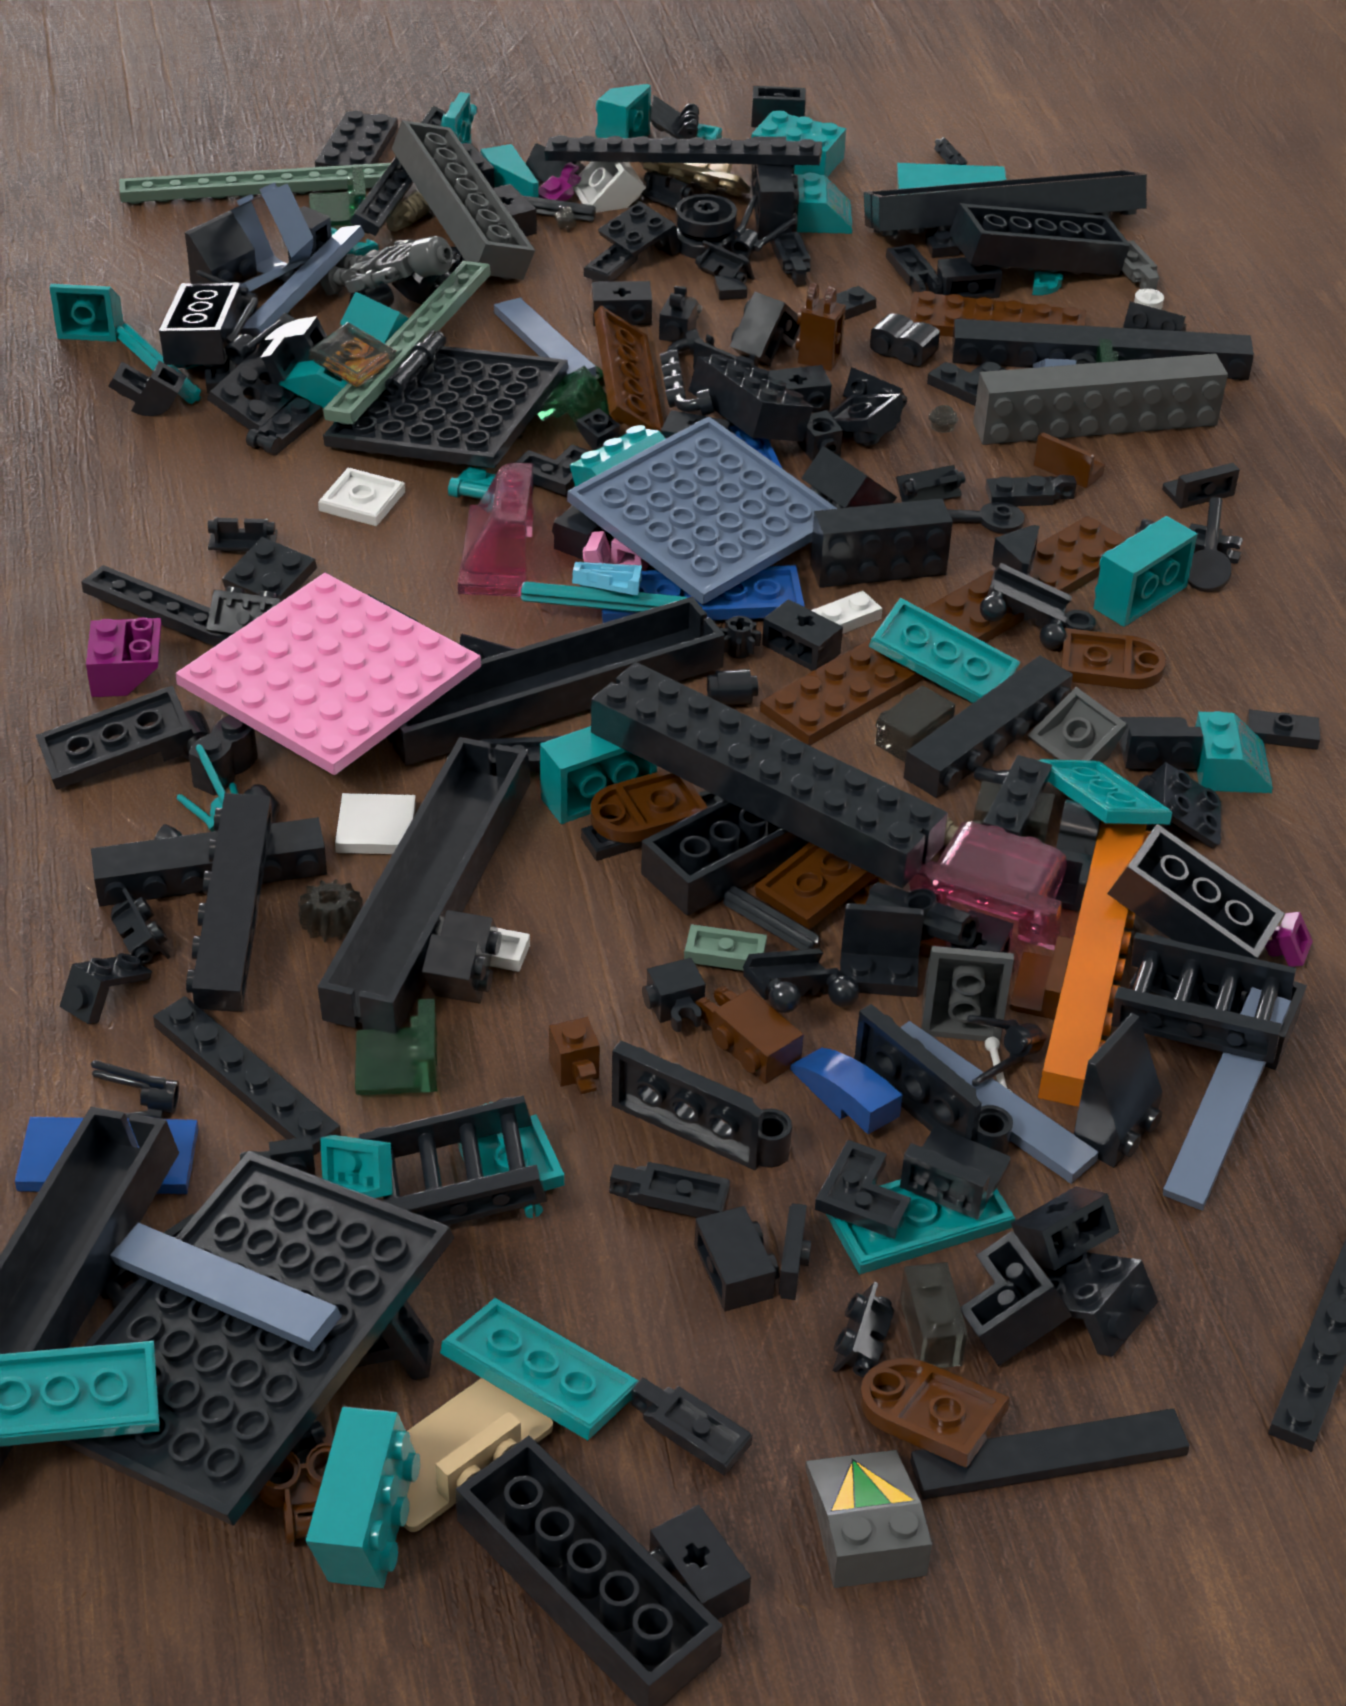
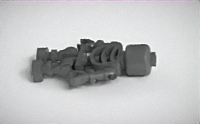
[320,236,453,295]

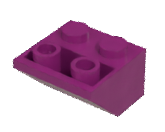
[86,618,162,697]

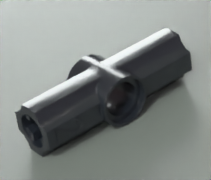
[865,882,980,947]

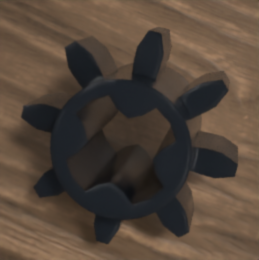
[719,616,761,659]

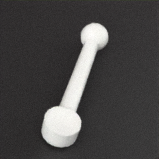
[985,1037,1012,1092]

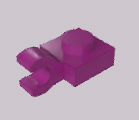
[538,162,582,201]

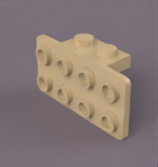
[639,162,751,196]
[404,1378,553,1532]

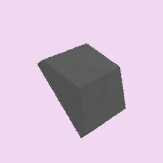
[1028,687,1128,763]

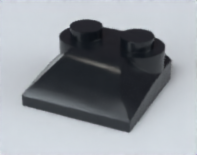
[829,394,904,446]

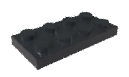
[315,110,398,167]

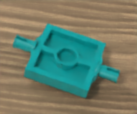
[441,92,477,144]
[458,1102,565,1218]

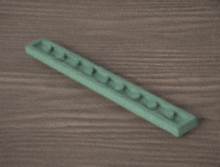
[119,163,391,204]
[323,261,491,425]

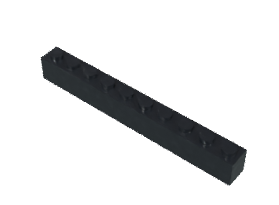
[952,319,1254,380]

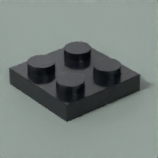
[222,537,317,601]

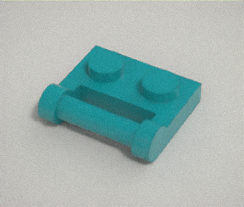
[448,467,527,507]

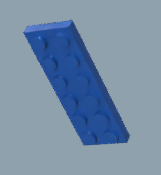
[601,565,805,623]

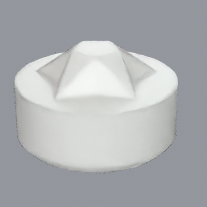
[1134,289,1164,309]

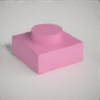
[583,531,611,564]

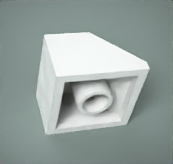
[573,162,646,213]

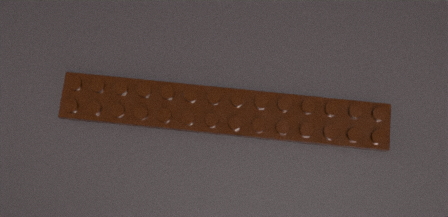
[760,516,1126,746]

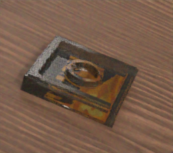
[309,322,396,388]

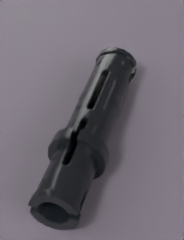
[385,330,446,396]

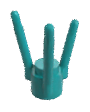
[177,744,239,832]

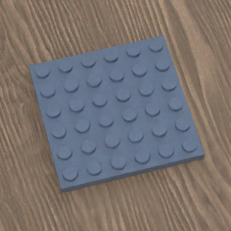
[567,416,838,605]

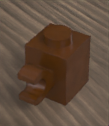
[549,1017,600,1094]

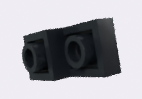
[576,408,621,450]

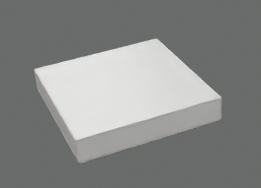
[318,467,405,526]
[335,793,416,854]

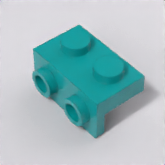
[321,1135,393,1198]

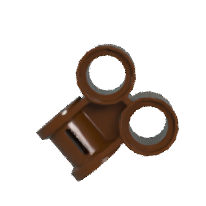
[259,1443,332,1545]

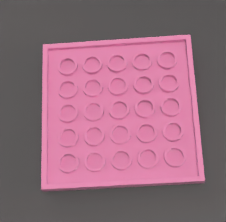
[176,573,481,775]

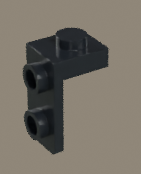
[59,953,152,1024]

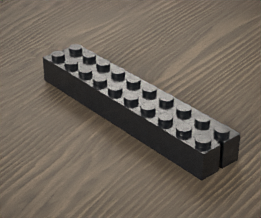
[864,170,1147,236]
[387,596,725,766]
[591,662,948,889]
[317,737,530,1037]
[0,1107,179,1468]

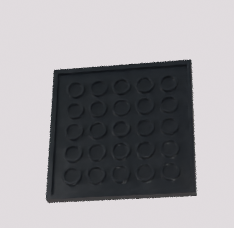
[323,346,569,468]

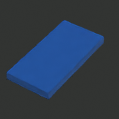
[15,1117,199,1194]

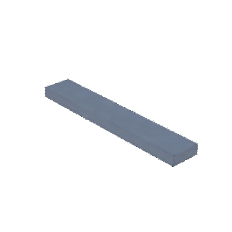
[240,226,365,337]
[494,298,596,384]
[1163,987,1291,1211]
[901,1021,1099,1184]
[110,1223,342,1351]

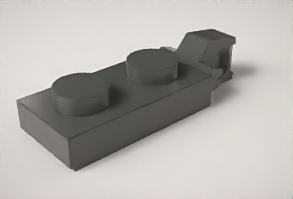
[1121,240,1159,290]

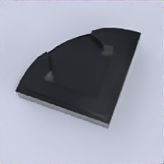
[714,276,748,300]

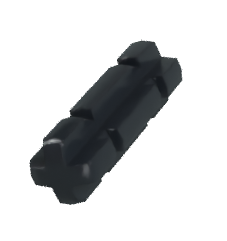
[934,137,968,165]

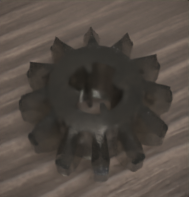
[298,879,363,942]

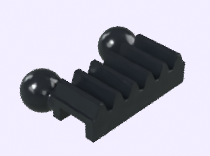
[980,563,1072,650]
[743,948,859,1013]

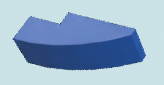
[790,1047,902,1134]

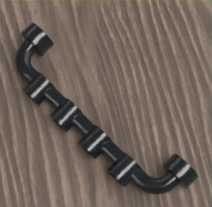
[659,328,715,416]

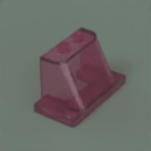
[458,463,535,597]
[909,822,1067,951]

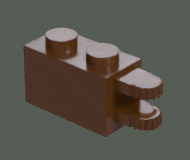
[795,283,846,371]
[695,985,804,1084]

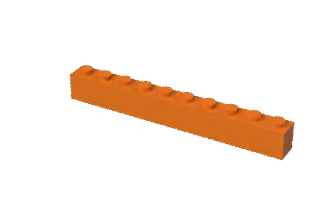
[1038,821,1151,1107]

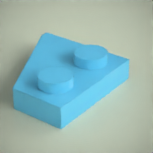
[572,562,642,595]

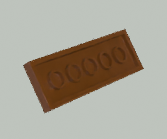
[909,291,1086,337]
[594,306,664,432]

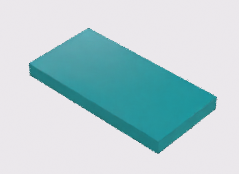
[896,163,1006,189]
[868,597,1020,703]
[1038,759,1173,825]
[826,1179,1015,1275]
[440,1298,639,1440]
[0,1341,159,1446]

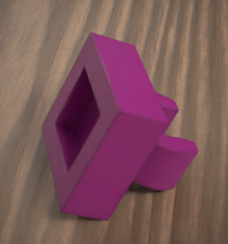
[1265,912,1313,967]

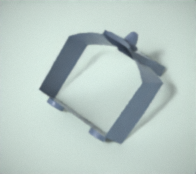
[225,182,313,292]

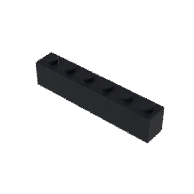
[903,655,1073,799]
[186,793,272,1012]
[91,817,327,907]

